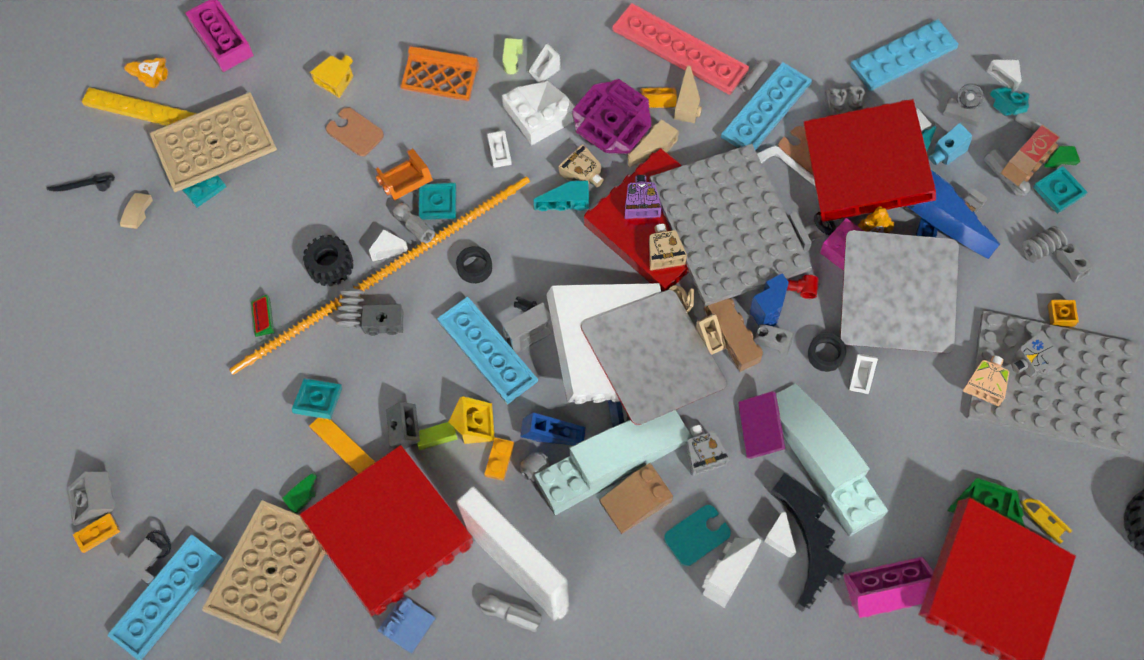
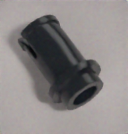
[514,296,539,311]

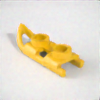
[1020,498,1073,544]

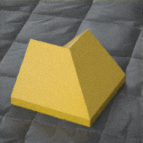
[448,396,495,444]

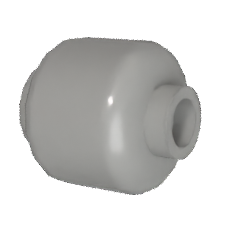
[520,452,550,481]

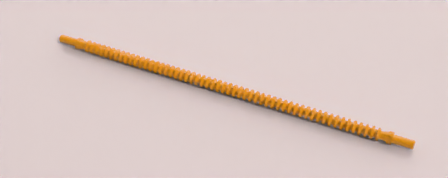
[229,176,530,375]

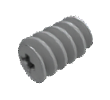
[1022,226,1068,263]
[336,288,365,328]

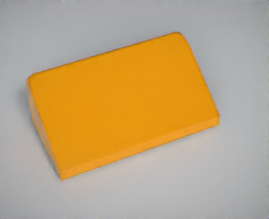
[640,87,677,108]

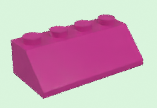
[843,557,934,618]

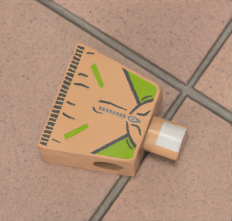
[963,356,1009,406]

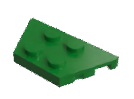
[947,478,1027,529]

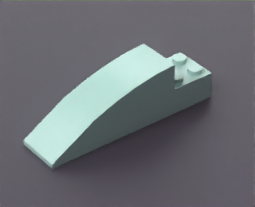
[776,383,888,537]
[535,410,693,515]

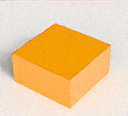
[1047,300,1079,327]

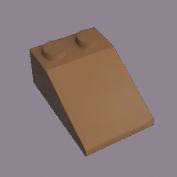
[599,463,673,534]

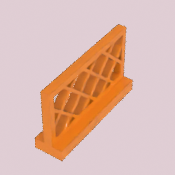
[401,46,479,101]

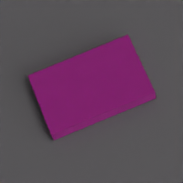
[738,391,785,459]

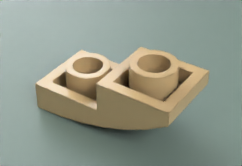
[120,193,153,229]

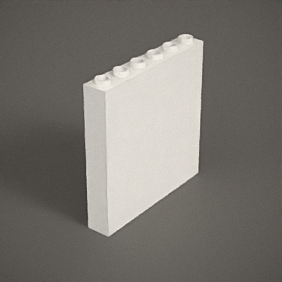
[546,283,661,404]
[457,487,569,621]

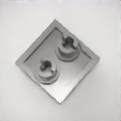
[825,86,866,115]

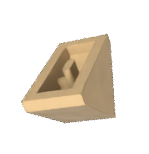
[696,313,727,355]

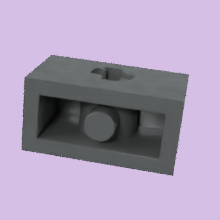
[362,304,404,336]
[386,402,420,449]

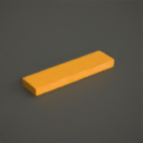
[309,418,375,474]

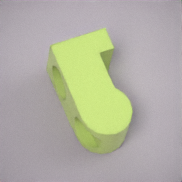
[503,38,523,74]

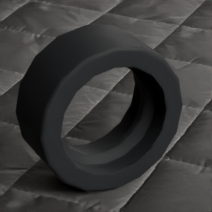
[456,246,492,284]
[808,333,846,372]

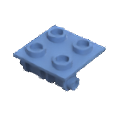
[377,597,436,654]

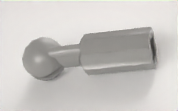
[984,149,1031,197]
[393,203,435,243]
[480,595,542,633]

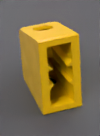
[310,55,353,98]

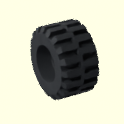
[303,235,354,287]

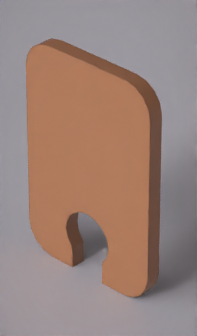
[326,108,384,156]
[778,126,813,175]

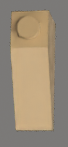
[674,66,702,123]

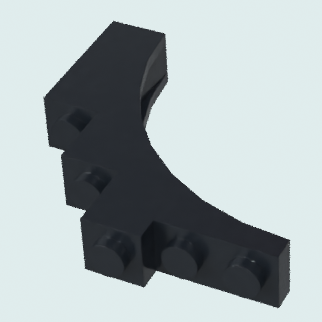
[771,473,846,612]

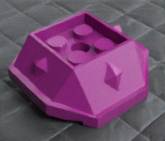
[572,79,651,154]

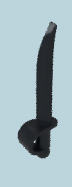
[47,174,115,192]

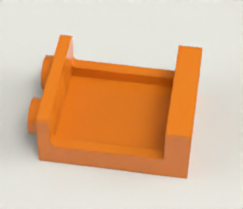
[375,148,433,200]

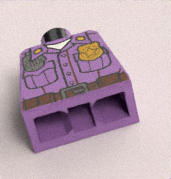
[625,175,661,219]

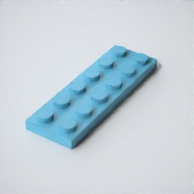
[850,19,959,91]
[721,62,812,150]
[437,297,538,405]
[107,534,224,660]

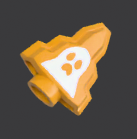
[124,57,168,88]
[858,206,894,234]

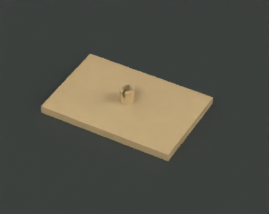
[150,92,277,192]
[202,500,325,643]

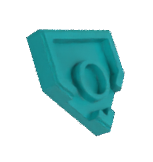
[990,87,1029,116]

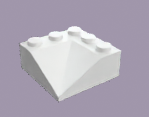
[502,81,575,145]
[702,538,762,608]

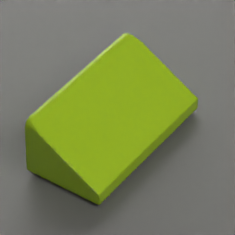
[417,422,458,450]

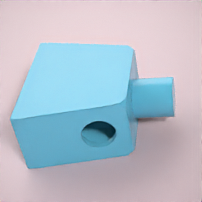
[929,123,973,165]

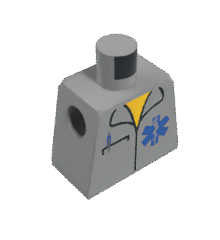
[1011,330,1065,377]

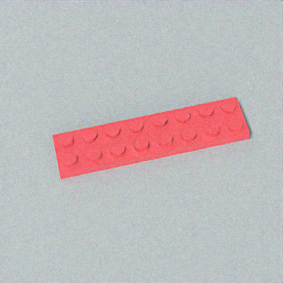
[613,3,749,95]

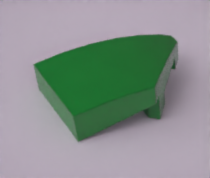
[1044,146,1081,168]
[282,473,316,513]

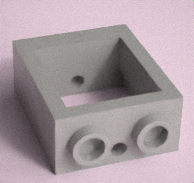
[502,302,554,354]

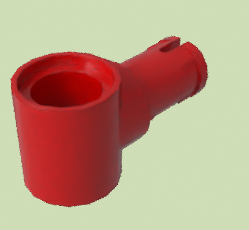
[787,275,819,299]

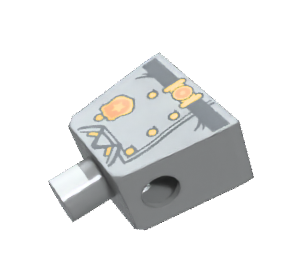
[686,425,730,476]

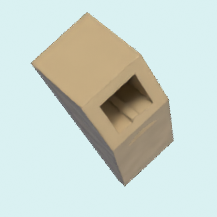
[628,120,679,167]

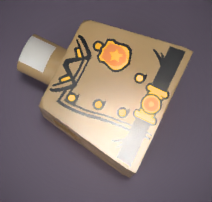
[559,144,604,187]
[649,224,687,270]

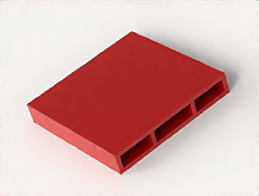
[803,99,936,222]
[584,148,689,292]
[299,445,473,617]
[918,498,1076,660]

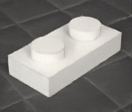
[487,131,512,168]

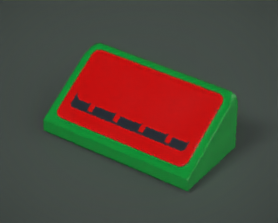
[251,295,274,337]

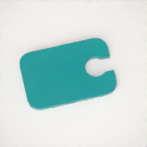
[664,505,731,566]

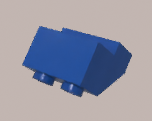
[749,273,789,327]

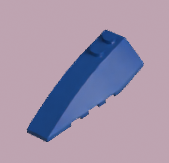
[907,170,1000,259]

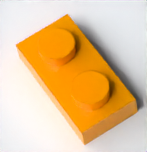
[484,437,514,481]
[73,513,121,553]

